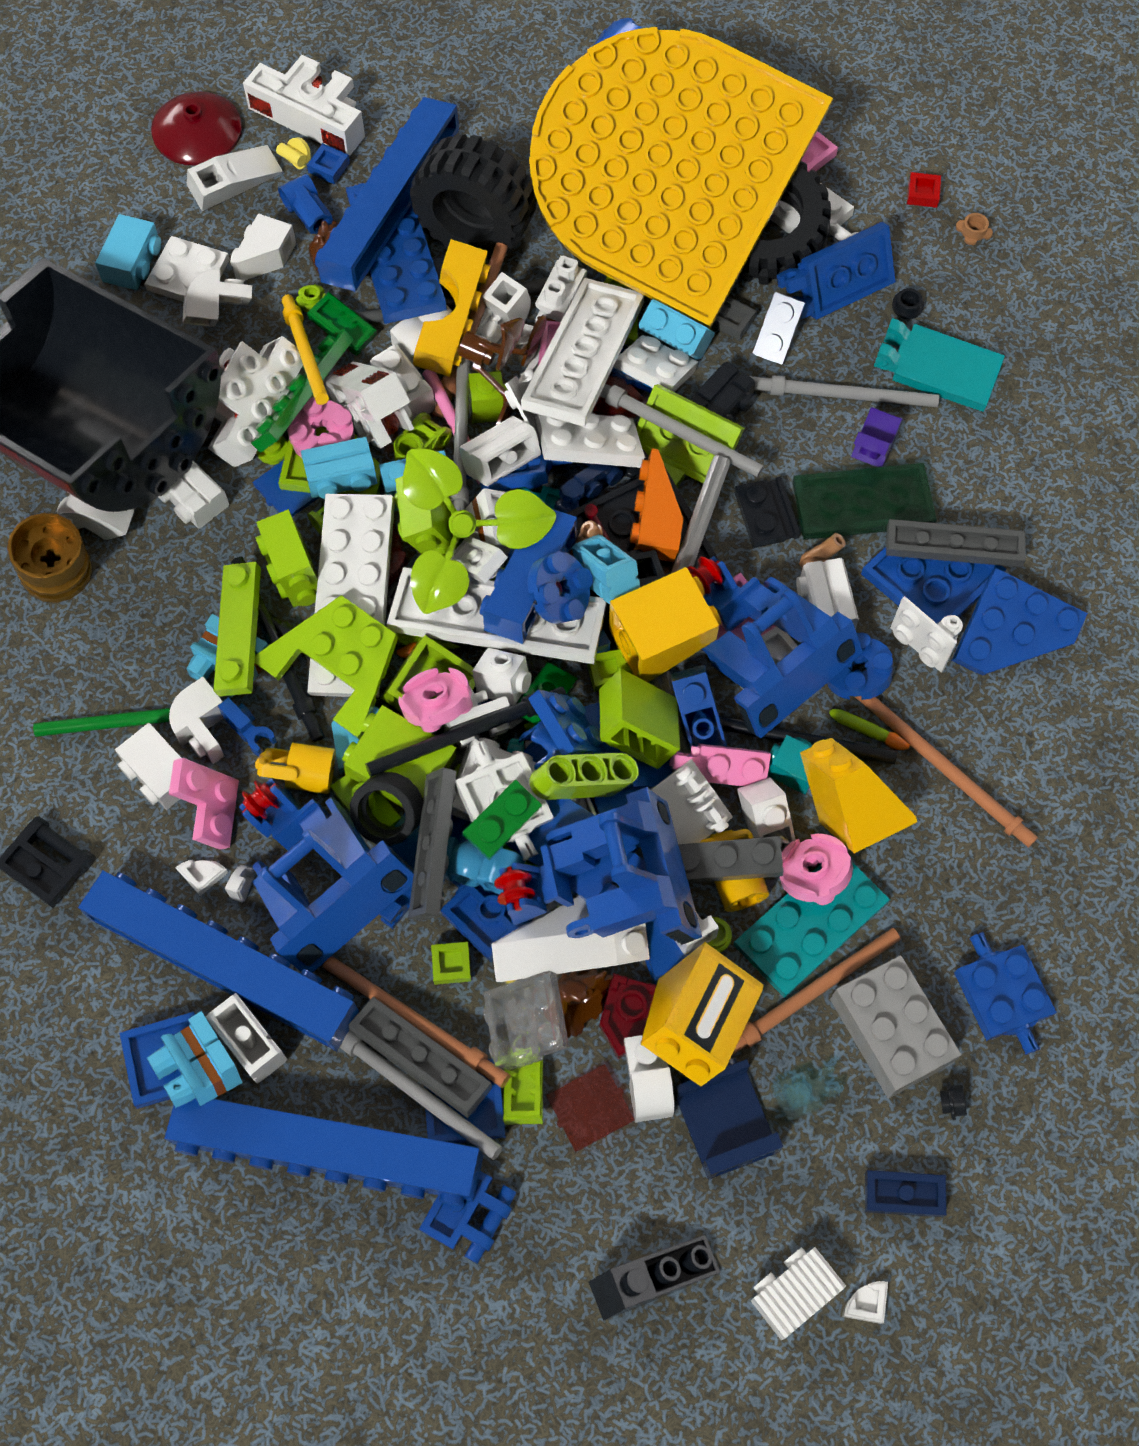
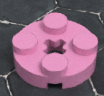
[288,397,355,458]
[398,668,473,733]
[780,833,853,905]

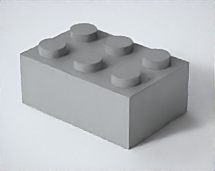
[830,955,961,1099]

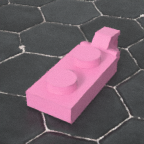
[669,744,771,786]

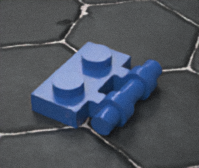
[419,1171,516,1264]

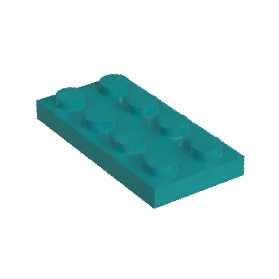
[733,862,890,998]

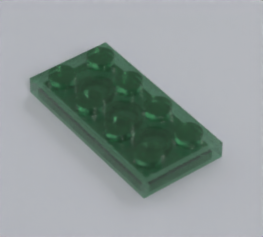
[792,463,937,540]

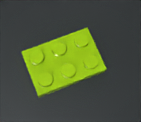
[636,384,745,483]

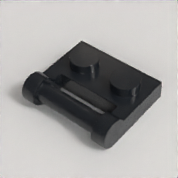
[0,816,96,908]

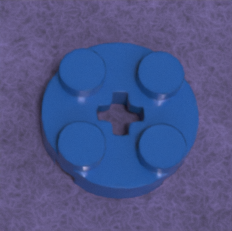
[527,551,593,624]
[827,632,894,700]

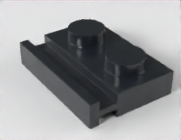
[734,476,801,548]

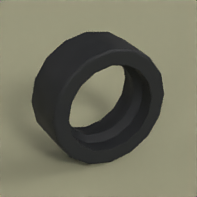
[350,772,423,846]

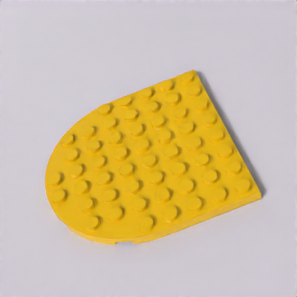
[529,27,833,329]

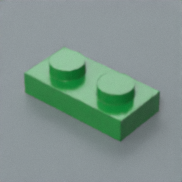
[462,779,542,861]

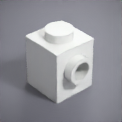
[472,647,531,705]

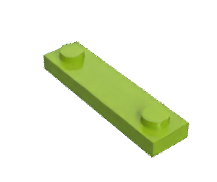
[213,562,261,697]

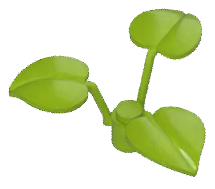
[403,449,556,614]

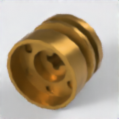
[7,513,92,603]

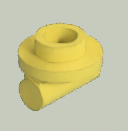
[276,137,311,169]

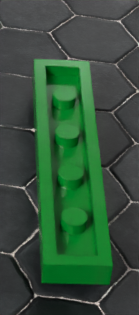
[251,330,354,453]

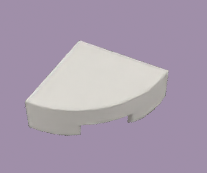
[175,860,228,896]
[225,865,256,903]
[842,1281,888,1324]

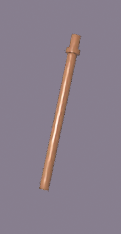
[855,696,1038,848]

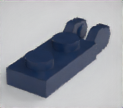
[554,464,624,513]

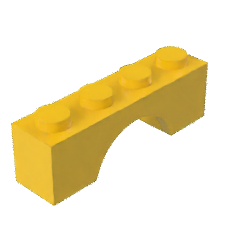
[413,239,491,377]

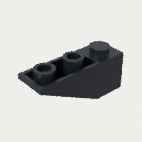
[589,1235,721,1321]

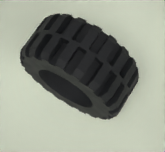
[410,134,537,260]
[741,161,831,285]

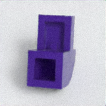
[851,407,903,469]

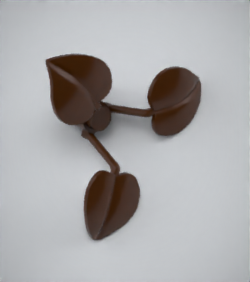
[457,314,547,425]

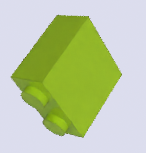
[394,476,463,557]
[255,509,318,607]
[599,668,680,769]

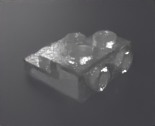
[483,970,569,1070]

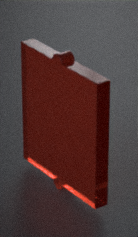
[546,1064,635,1152]

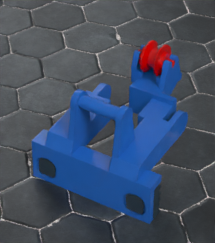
[687,556,863,739]
[239,778,414,972]
[494,787,702,945]

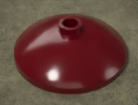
[151,91,242,166]

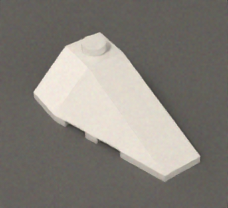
[491,884,650,982]

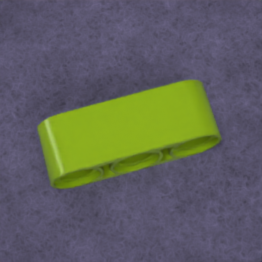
[529,753,639,800]

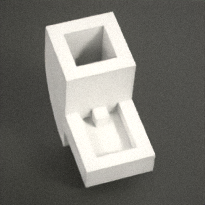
[183,269,252,327]
[476,272,531,344]
[57,494,135,540]
[169,677,225,764]
[624,1035,674,1123]

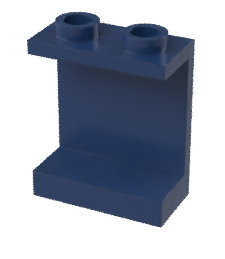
[674,1058,783,1180]

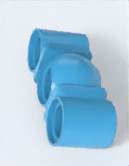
[444,837,526,895]

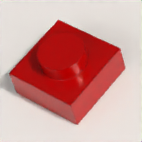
[907,172,941,208]

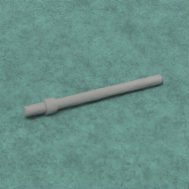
[449,358,470,511]
[749,375,939,408]
[600,384,764,478]
[340,1030,502,1160]

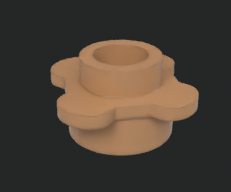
[956,213,993,245]

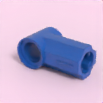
[278,173,333,234]

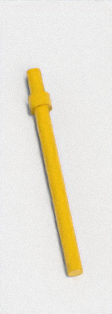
[282,294,329,405]

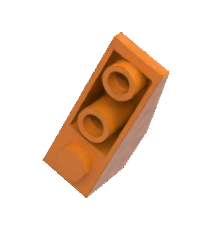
[630,448,683,562]

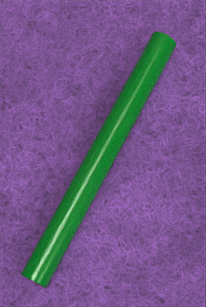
[33,708,170,737]

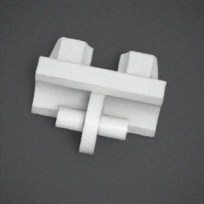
[442,687,510,749]

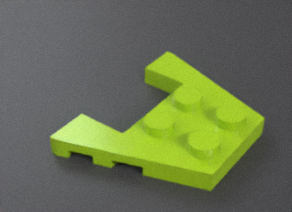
[255,595,399,740]

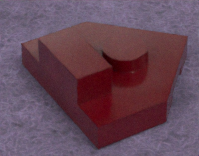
[599,973,657,1059]

